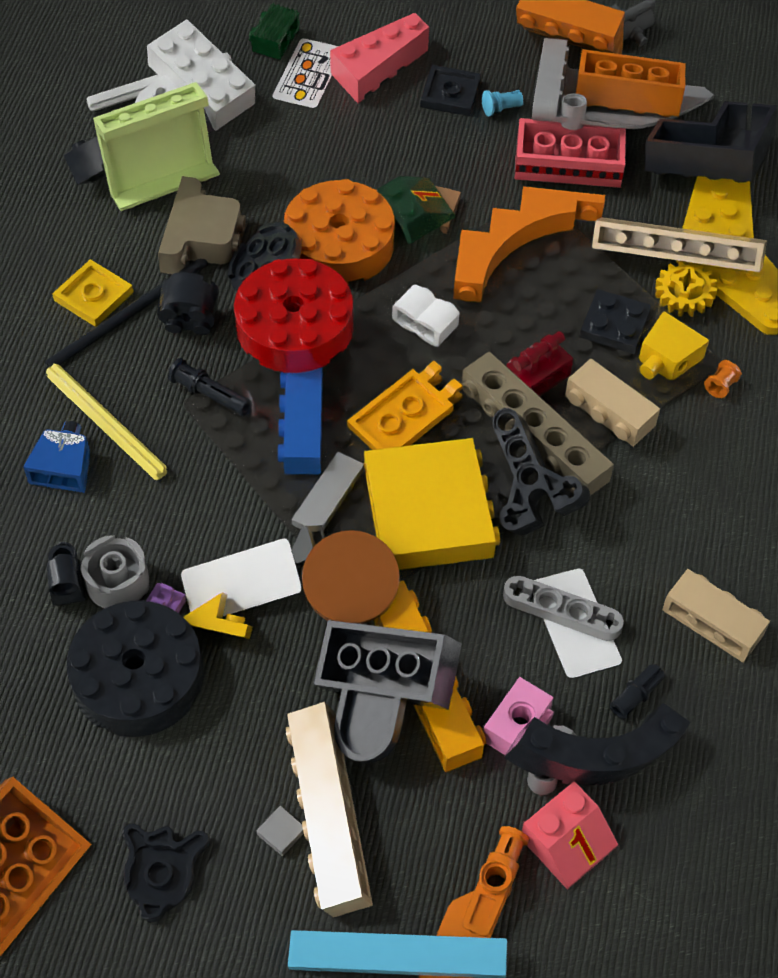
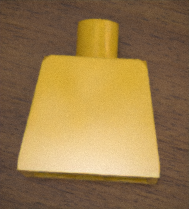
[639,311,709,380]

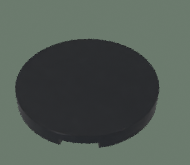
[228,222,302,292]

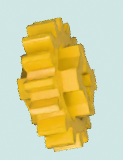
[655,261,717,317]

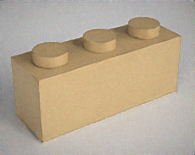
[565,359,660,447]
[662,569,770,663]

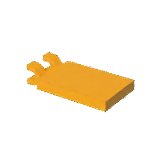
[347,361,463,450]

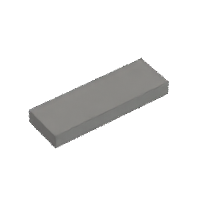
[292,452,364,531]

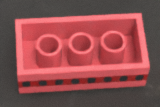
[514,118,626,188]

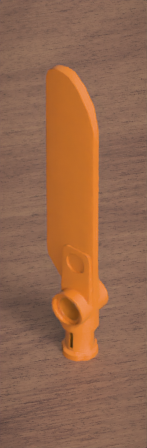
[418,826,530,978]

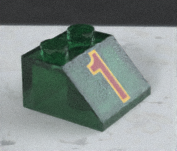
[376,176,455,244]

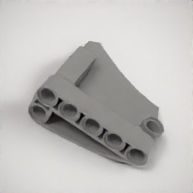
[532,38,714,130]

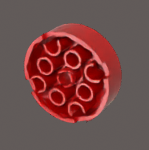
[234,258,354,373]

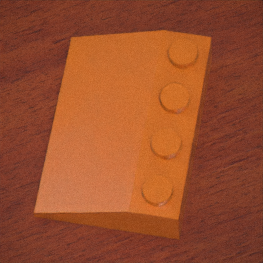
[516,0,625,54]
[0,777,92,956]

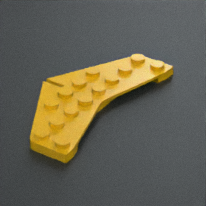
[676,176,778,335]

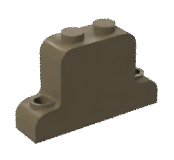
[158,176,246,274]

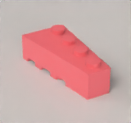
[330,13,429,103]

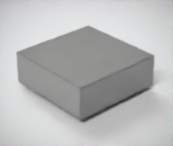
[256,806,304,856]

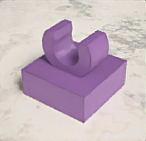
[146,583,186,613]

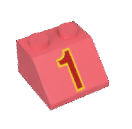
[522,781,618,890]

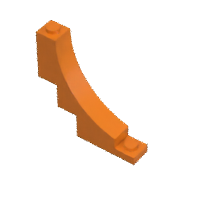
[453,186,605,302]

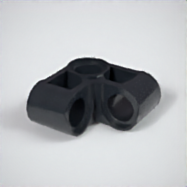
[47,542,86,606]

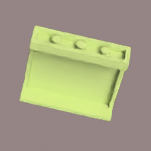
[93,82,220,211]

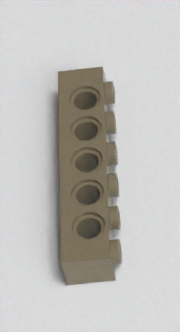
[462,351,614,496]

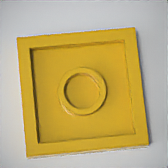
[52,259,134,327]

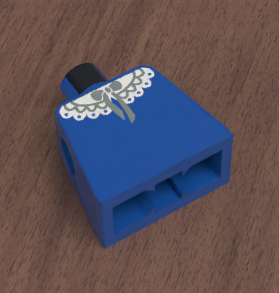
[23,421,90,493]

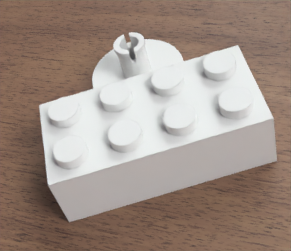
[135,19,255,131]

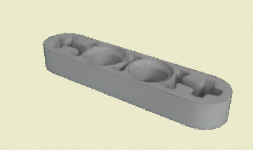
[503,576,624,641]

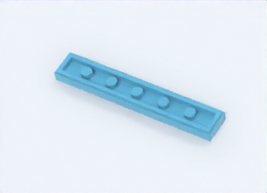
[288,930,507,978]

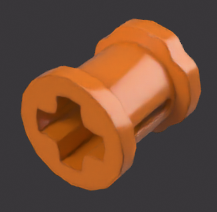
[704,360,742,398]

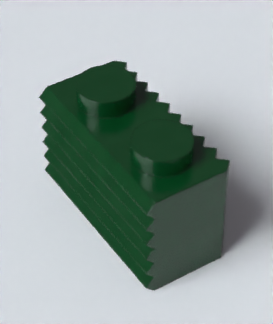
[249,3,300,60]

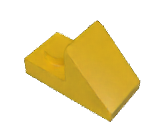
[183,592,252,639]

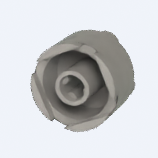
[81,535,149,608]

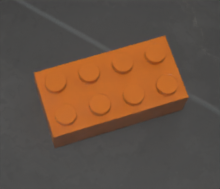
[575,49,686,117]

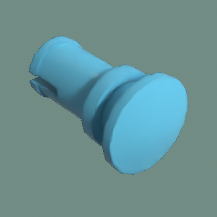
[482,90,523,117]

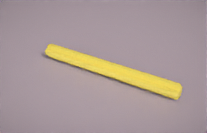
[46,364,167,480]

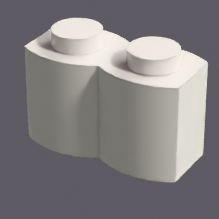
[392,285,460,347]

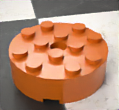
[284,179,395,285]

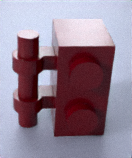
[506,331,573,397]

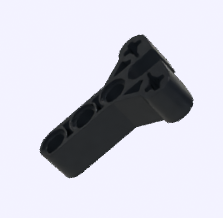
[492,408,590,536]

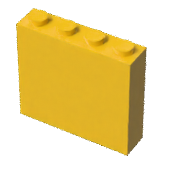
[364,438,500,570]

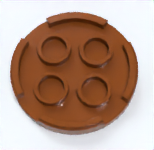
[302,530,399,624]

